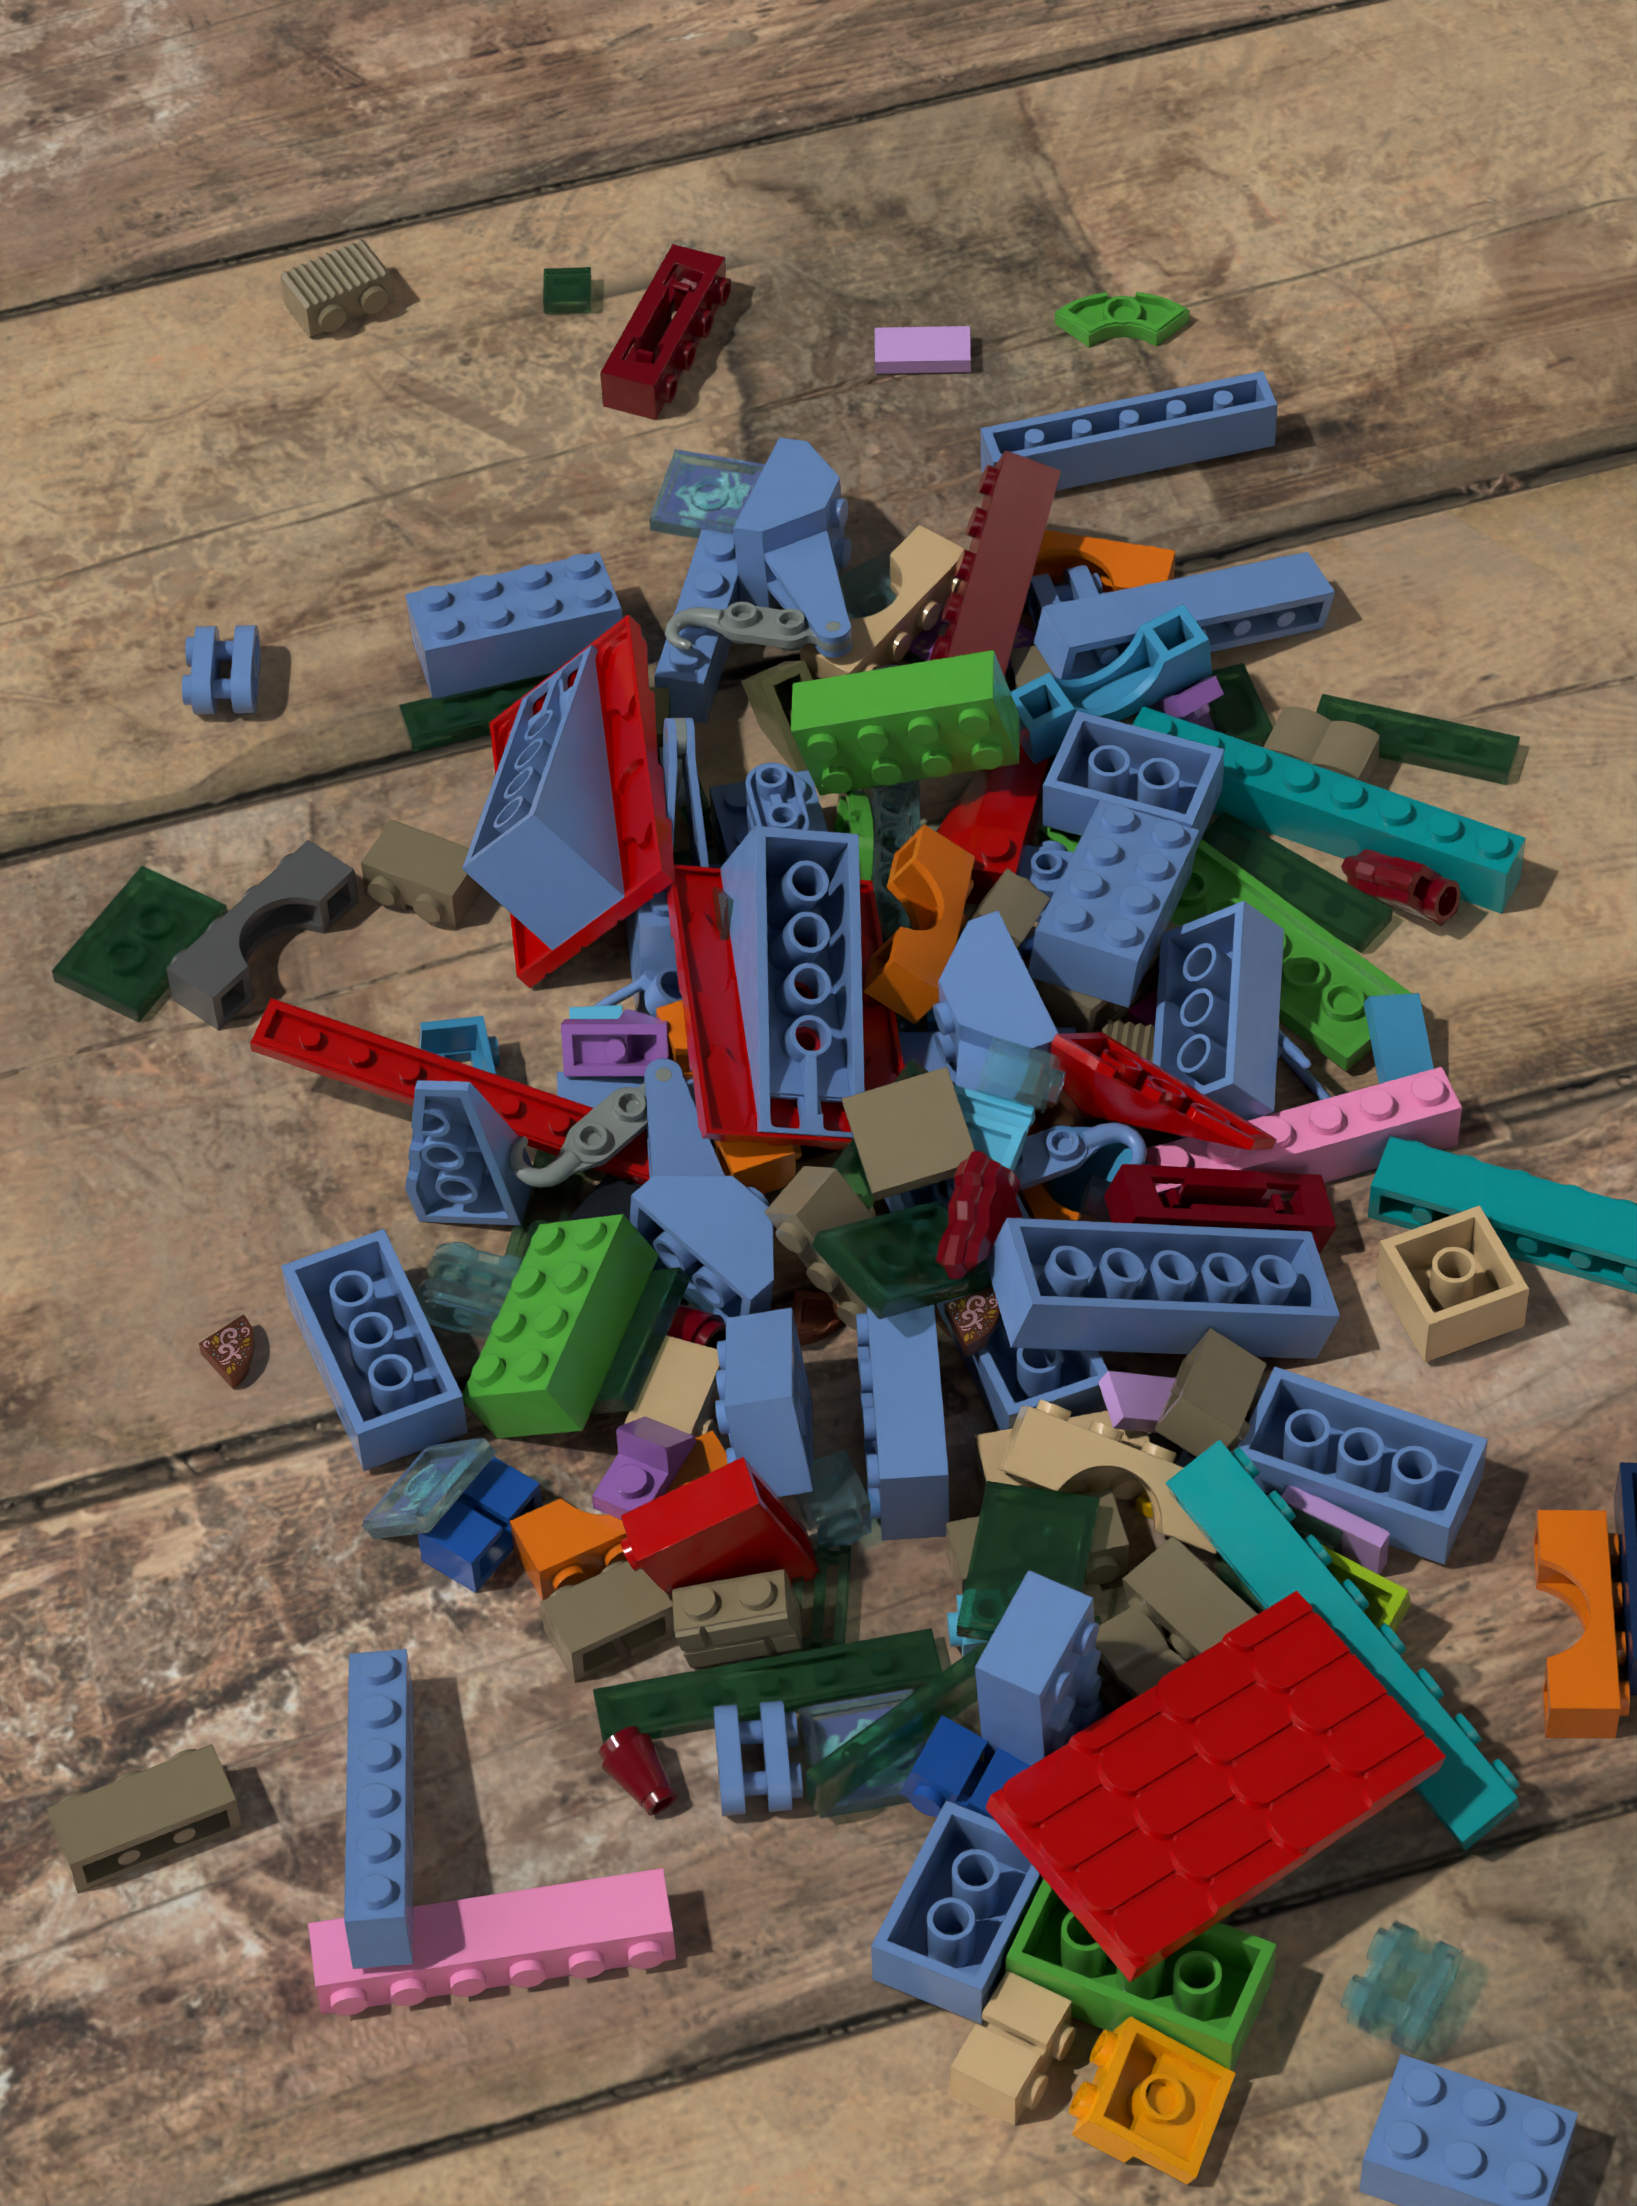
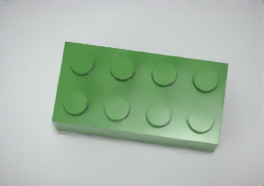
[791,650,1020,796]
[462,1214,659,1438]
[1006,1878,1277,2071]

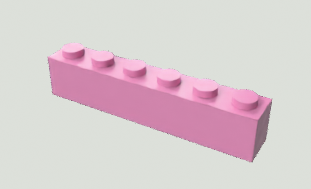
[1147,1067,1462,1199]
[308,1868,676,2015]

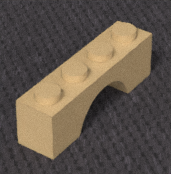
[800,525,966,680]
[997,1399,1217,1554]

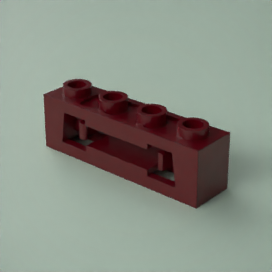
[600,244,731,420]
[1104,1164,1337,1255]

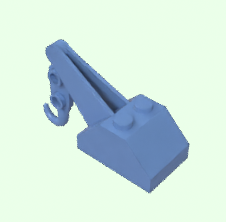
[933,911,1147,1199]

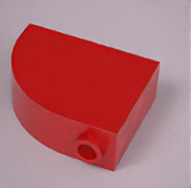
[621,1457,822,1596]

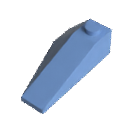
[405,1080,533,1226]

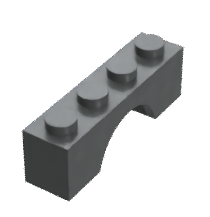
[166,840,359,1031]

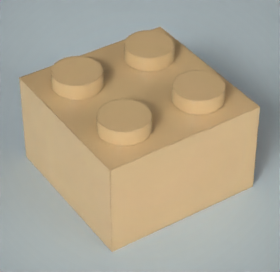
[1376,1205,1529,1362]

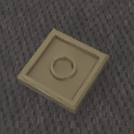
[842,1067,975,1201]

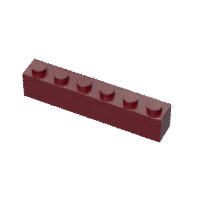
[929,450,1061,676]

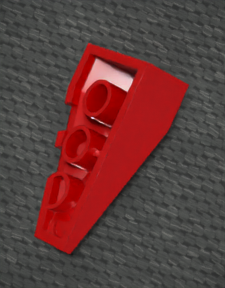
[936,744,1053,905]
[1051,1032,1277,1150]

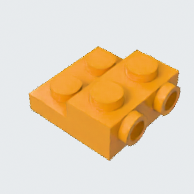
[1069,2016,1236,2185]

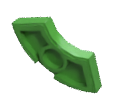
[1055,292,1190,347]
[833,789,874,881]

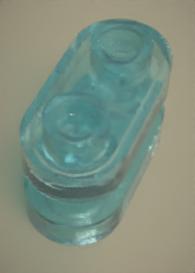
[415,1242,523,1340]
[1341,1921,1463,2054]

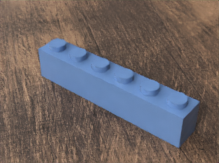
[981,371,1277,491]
[1034,552,1335,680]
[344,1649,414,1969]

